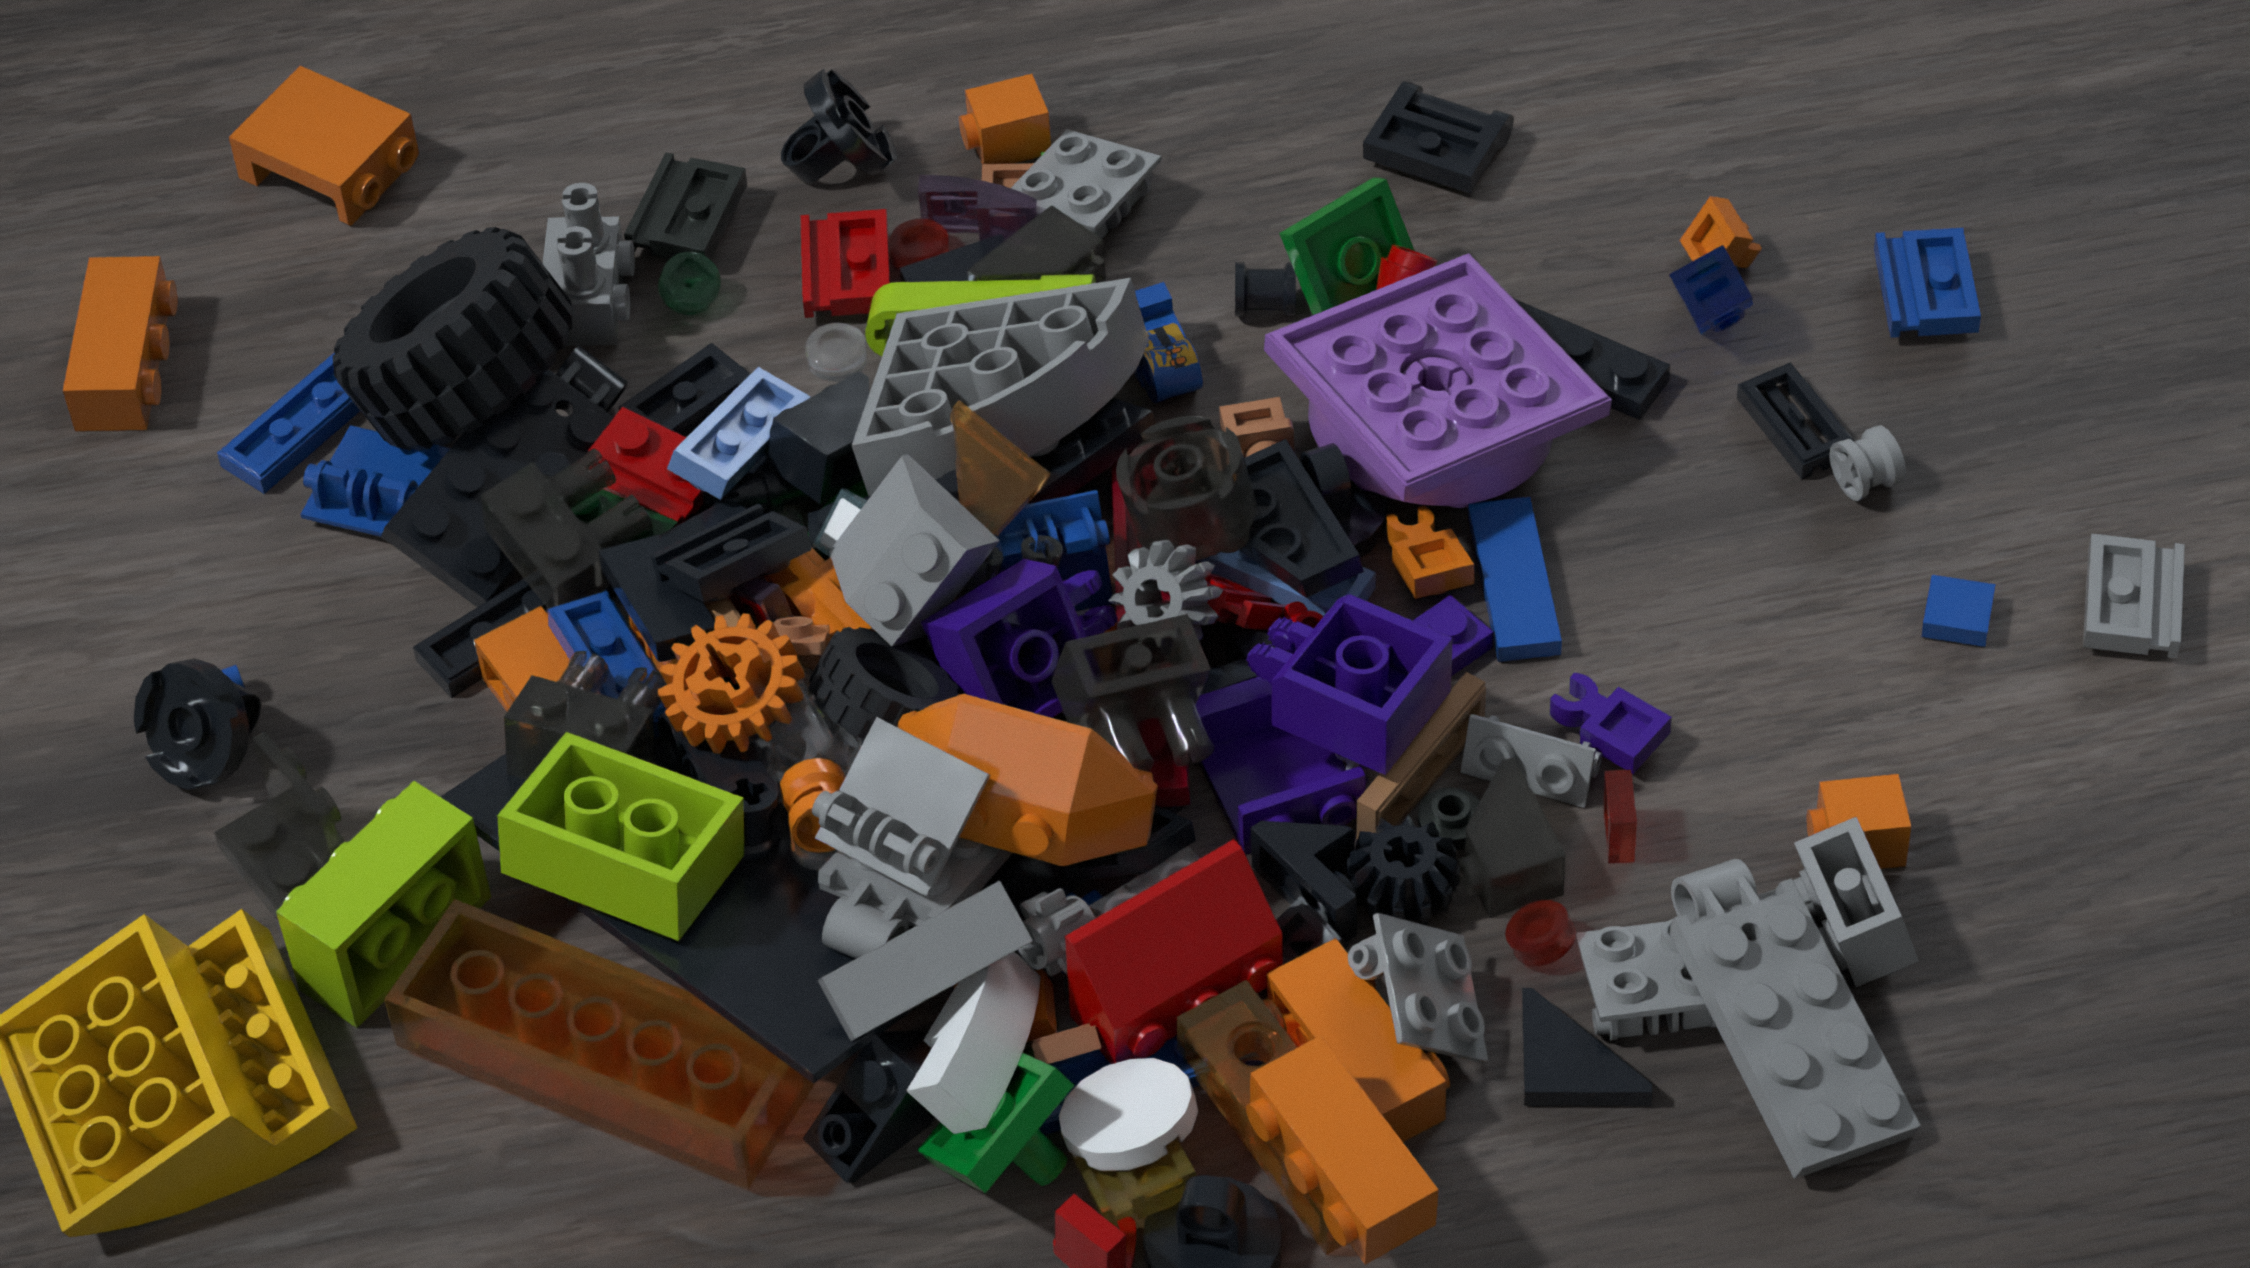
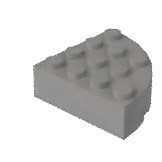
[852,278,1149,496]

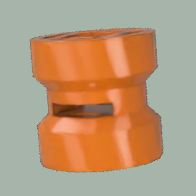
[780,758,846,853]

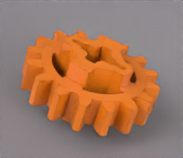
[658,613,805,754]

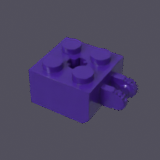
[921,559,1118,718]
[1246,594,1453,775]

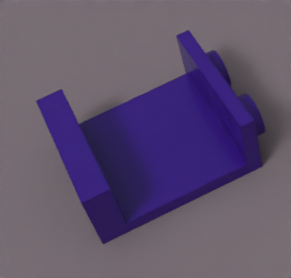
[1186,677,1366,855]

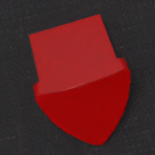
[1053,1194,1136,1268]

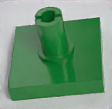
[1279,177,1415,315]
[917,1053,1074,1193]

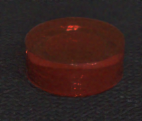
[889,219,950,271]
[1505,900,1576,967]

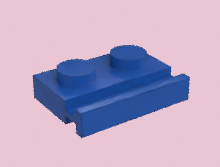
[1874,228,1981,338]

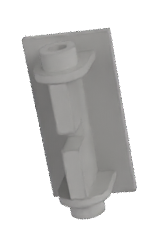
[1460,714,1603,808]

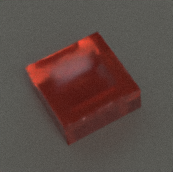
[1603,770,1637,863]

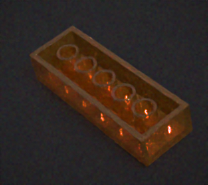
[384,899,815,1189]

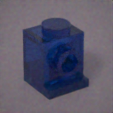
[1669,245,1754,334]

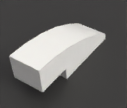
[907,952,1041,1134]

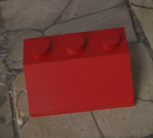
[1065,839,1283,1064]

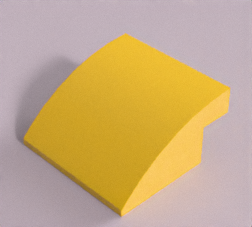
[0,909,358,1237]

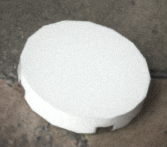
[1059,1058,1198,1171]

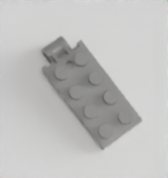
[818,838,1013,959]
[1669,858,1921,1179]

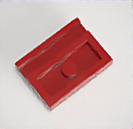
[800,209,891,318]
[573,407,703,525]
[1163,573,1286,630]

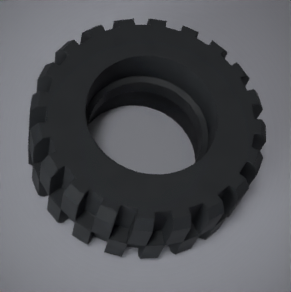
[332,227,573,451]

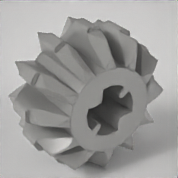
[1108,540,1223,652]

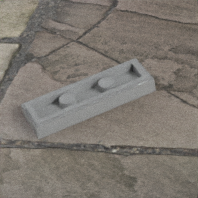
[818,881,1033,1041]

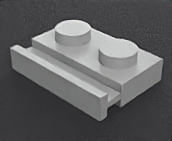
[2083,534,2185,658]

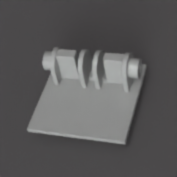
[1008,129,1162,253]
[812,717,991,897]
[1348,913,1488,1063]
[1575,919,1716,1041]

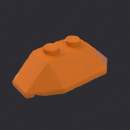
[898,694,1158,866]

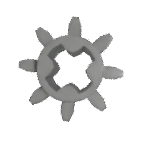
[1017,888,1095,977]

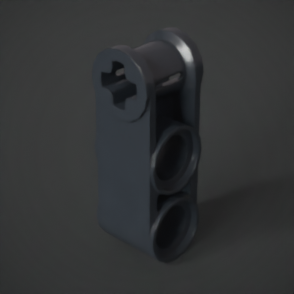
[658,713,780,861]

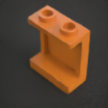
[229,66,419,226]

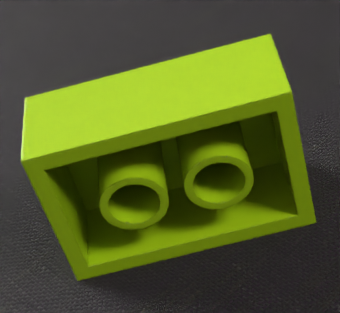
[497,732,744,941]
[276,781,491,1028]

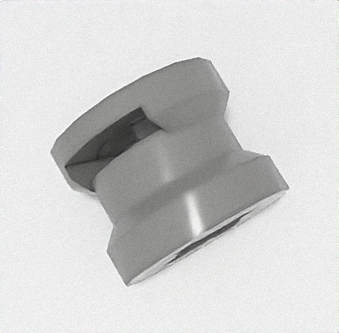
[1829,425,1906,501]

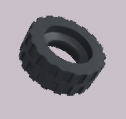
[809,627,959,740]

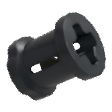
[1235,262,1296,317]

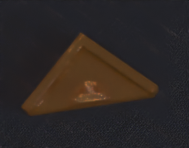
[950,400,1050,537]

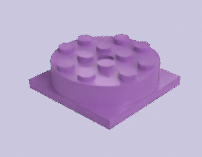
[1264,253,1612,508]

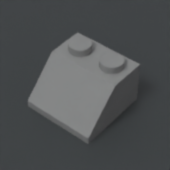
[829,454,1000,646]

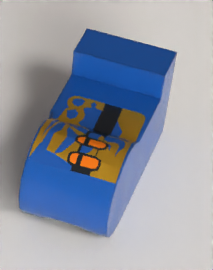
[1134,282,1203,404]

